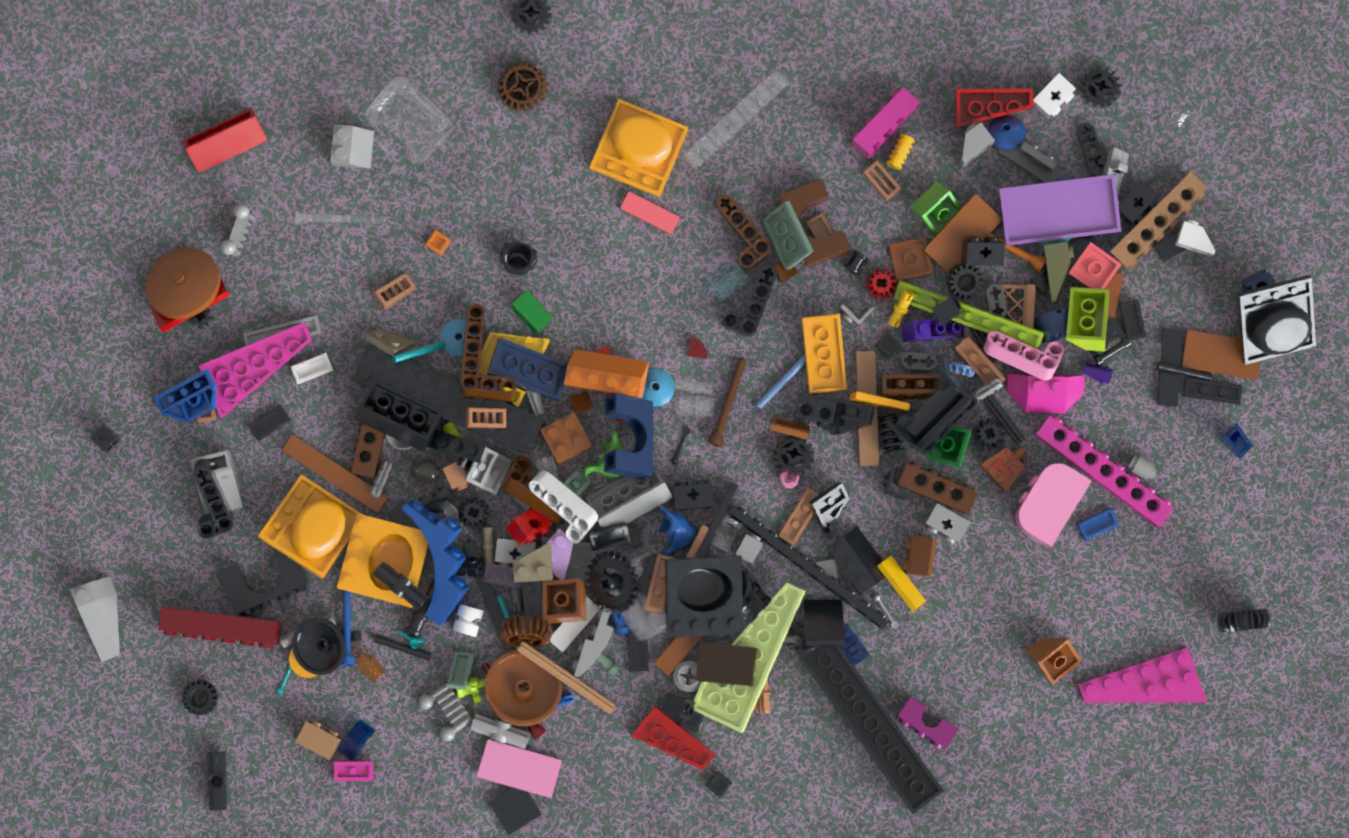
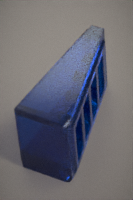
[839,624,870,666]

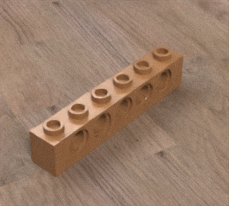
[1108,172,1207,270]

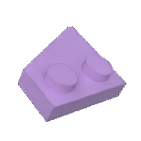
[545,528,574,580]

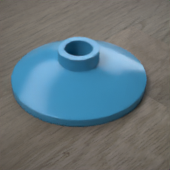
[440,319,478,357]
[643,368,675,406]

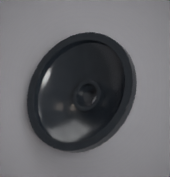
[292,617,346,675]

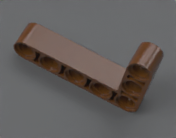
[460,304,517,401]

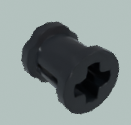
[844,251,868,276]

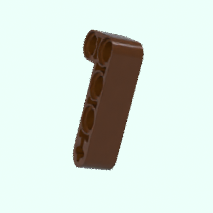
[716,195,770,270]
[501,456,566,524]

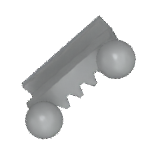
[220,204,254,256]
[418,683,473,742]

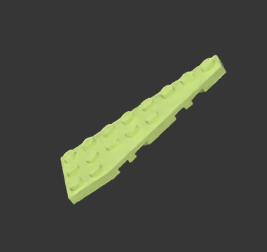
[694,583,805,733]

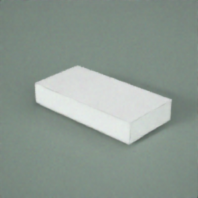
[290,353,334,384]

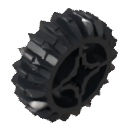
[1217,609,1271,633]

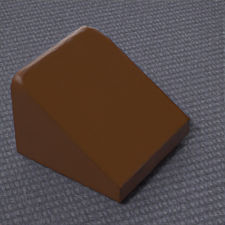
[773,261,798,283]
[570,391,594,416]

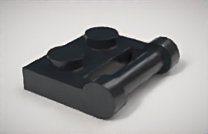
[1088,317,1132,366]

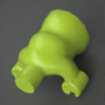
[457,677,486,703]

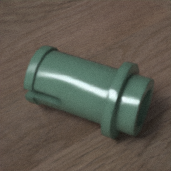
[595,653,620,676]

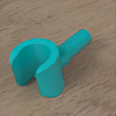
[398,629,425,649]

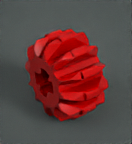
[865,268,897,300]

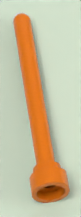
[986,233,1046,272]

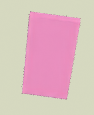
[477,739,562,798]

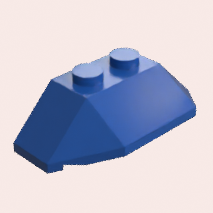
[153,368,217,423]

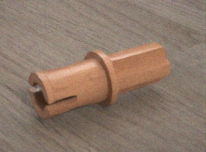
[758,678,771,714]

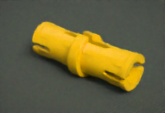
[888,289,915,328]

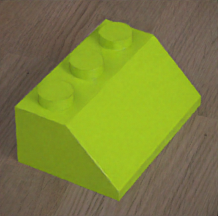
[1066,287,1109,351]

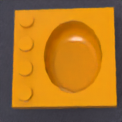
[589,99,689,198]
[258,474,364,579]
[337,513,429,608]

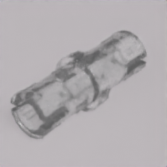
[674,378,714,396]

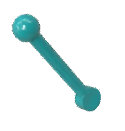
[276,665,292,694]

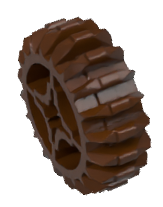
[497,61,548,112]
[500,615,552,648]

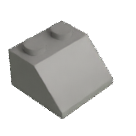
[959,122,995,169]
[330,124,374,169]

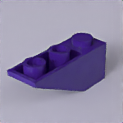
[901,319,964,343]

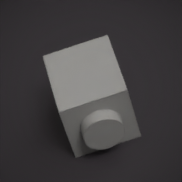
[735,533,763,564]

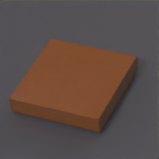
[888,237,934,282]

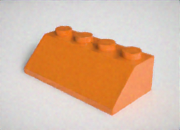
[564,349,649,399]

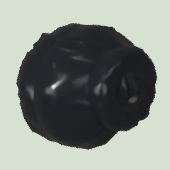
[500,242,537,276]

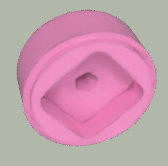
[780,471,799,489]

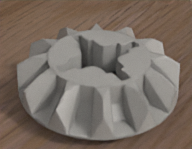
[673,661,702,692]

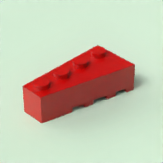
[955,89,1033,128]

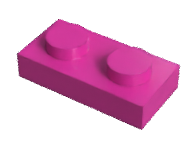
[334,761,374,781]

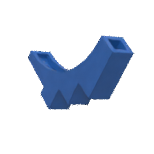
[402,499,470,626]

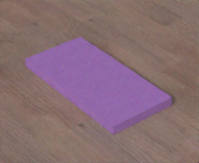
[999,174,1121,246]

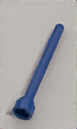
[340,590,355,667]

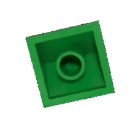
[925,426,972,468]

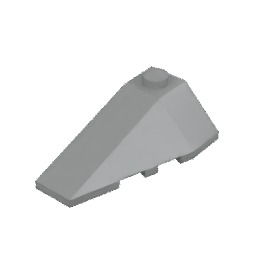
[71,576,120,662]

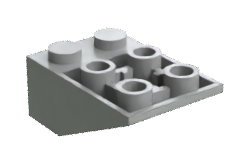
[190,450,244,515]

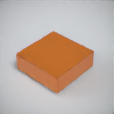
[425,229,452,256]

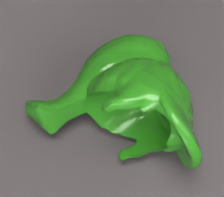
[583,430,625,478]

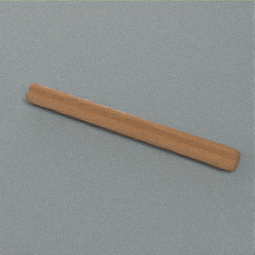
[517,641,615,714]

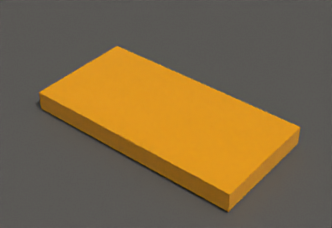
[801,313,847,394]

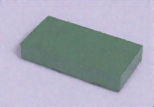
[447,652,475,690]

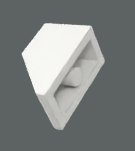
[1175,220,1215,257]

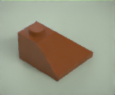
[1026,637,1082,685]

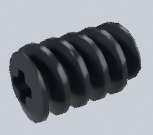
[877,413,906,454]

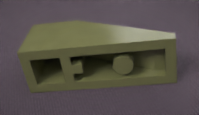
[1044,242,1074,304]

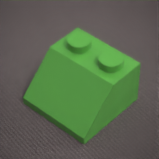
[910,181,961,236]

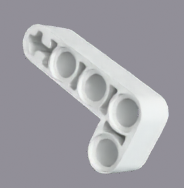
[529,470,598,543]

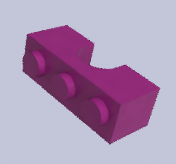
[897,697,959,750]

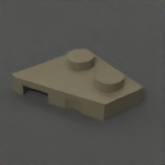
[365,329,418,356]
[513,543,553,582]

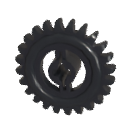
[584,550,640,614]

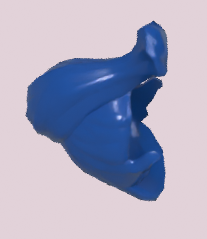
[658,506,697,557]

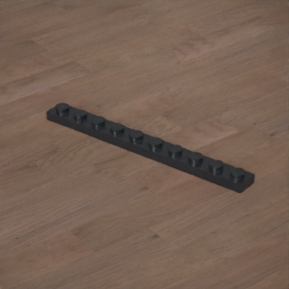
[728,506,889,630]

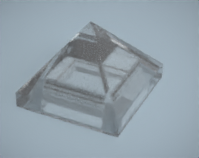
[1165,106,1190,127]

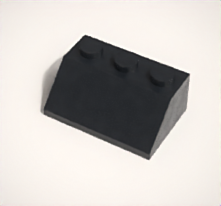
[827,526,885,595]

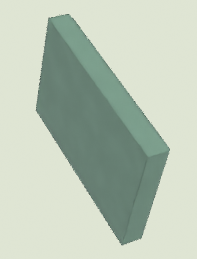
[761,201,814,270]

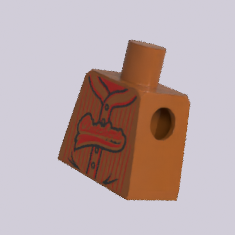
[980,446,1028,492]

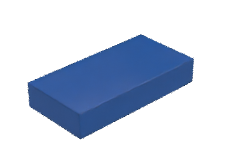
[1077,508,1120,541]

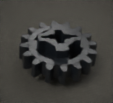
[510,0,552,35]
[1080,66,1122,109]
[773,435,814,477]

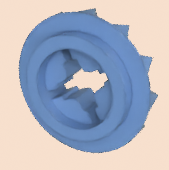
[945,361,975,377]

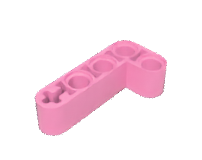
[983,331,1064,380]

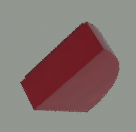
[688,337,707,359]

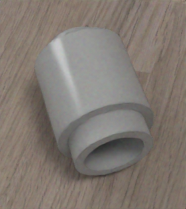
[1127,455,1158,481]

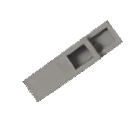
[572,606,614,677]

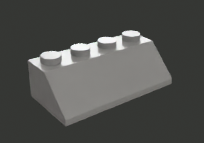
[585,464,673,528]

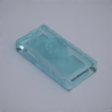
[709,265,751,304]

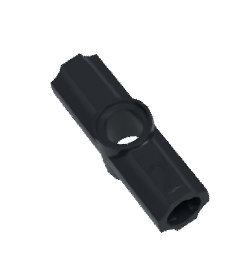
[373,562,429,610]
[207,752,228,811]

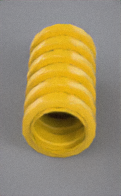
[886,133,915,170]

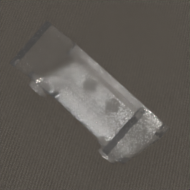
[609,548,666,641]

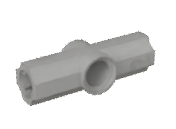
[470,714,531,749]

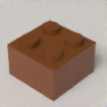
[540,412,592,465]
[542,578,587,624]

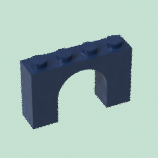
[604,393,654,479]

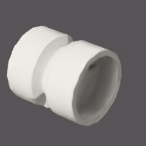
[452,604,483,637]

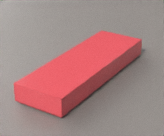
[620,192,680,234]

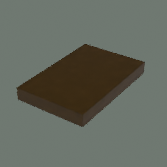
[696,642,757,686]

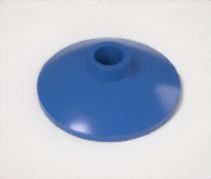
[988,116,1026,150]

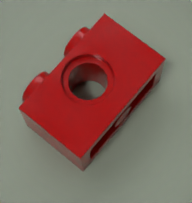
[506,508,554,546]

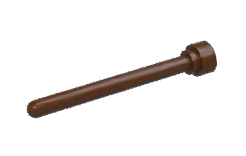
[707,358,746,447]

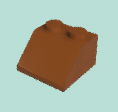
[903,535,937,578]

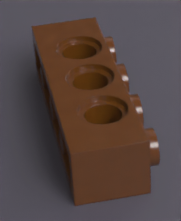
[881,374,960,399]
[349,422,386,479]
[897,462,978,515]

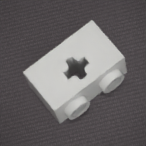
[1033,73,1076,119]

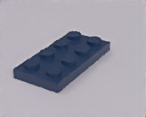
[487,338,568,401]

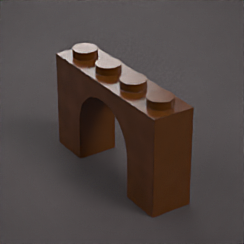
[777,179,850,269]

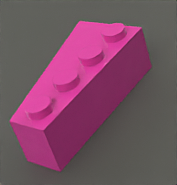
[851,87,920,160]

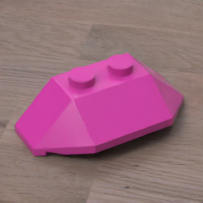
[1007,372,1084,414]

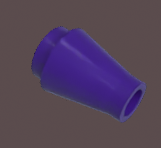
[1083,363,1113,384]

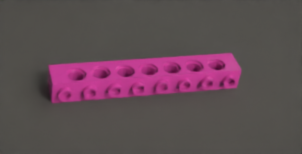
[1034,416,1173,528]

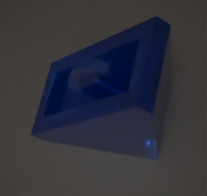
[1219,423,1253,459]
[337,719,375,761]

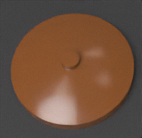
[145,248,221,319]
[485,650,562,726]

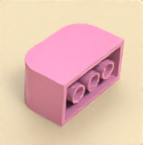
[1015,464,1092,548]

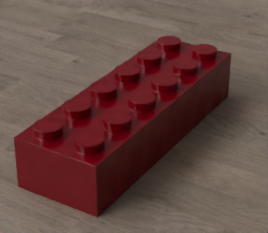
[158,607,282,648]

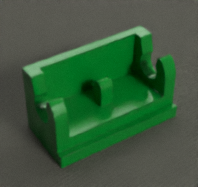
[510,290,553,336]

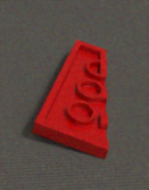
[631,705,715,770]

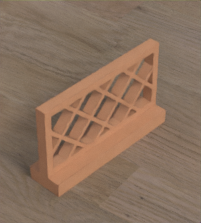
[987,284,1037,361]

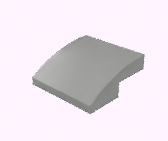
[465,447,512,495]

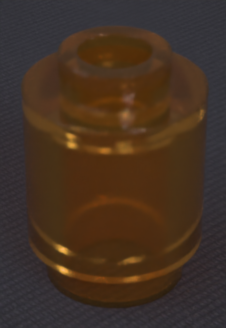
[356,654,385,682]

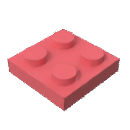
[1068,242,1122,289]

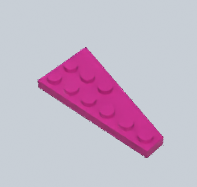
[199,322,313,418]
[1078,647,1207,703]

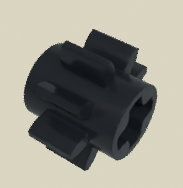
[191,309,214,329]

